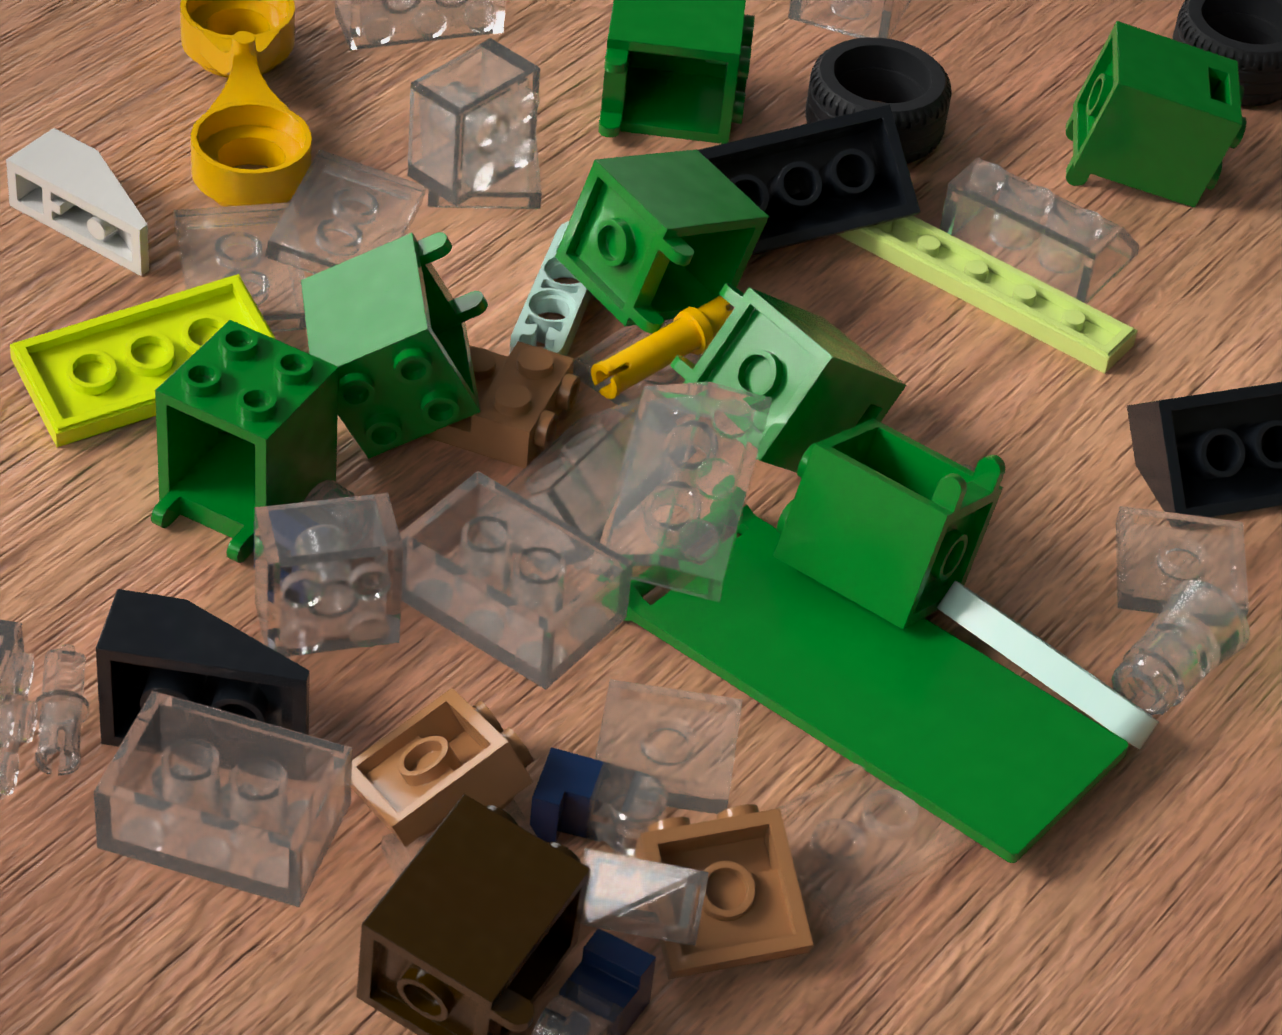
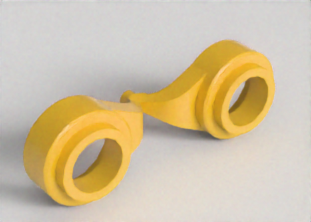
[180,0,312,213]

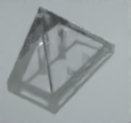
[581,848,709,945]

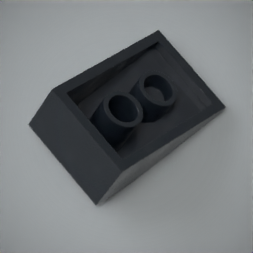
[96,589,310,776]

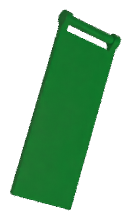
[599,493,1128,863]

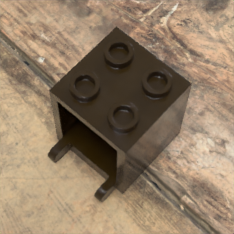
[357,794,591,1035]

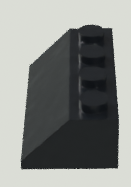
[698,104,921,255]
[1127,382,1282,523]

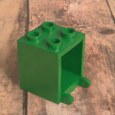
[598,0,755,144]
[1066,21,1247,208]
[555,149,769,334]
[301,232,488,459]
[670,283,907,473]
[151,320,339,563]
[773,418,1006,630]

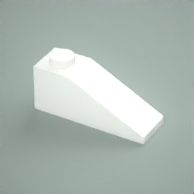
[6,128,149,276]

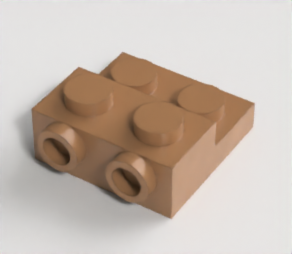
[423,341,580,469]
[339,688,534,847]
[635,804,813,979]

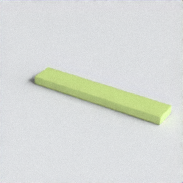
[836,216,1138,374]

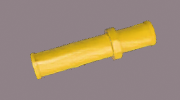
[591,296,733,399]

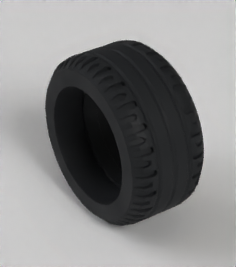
[1172,0,1282,106]
[805,37,952,164]

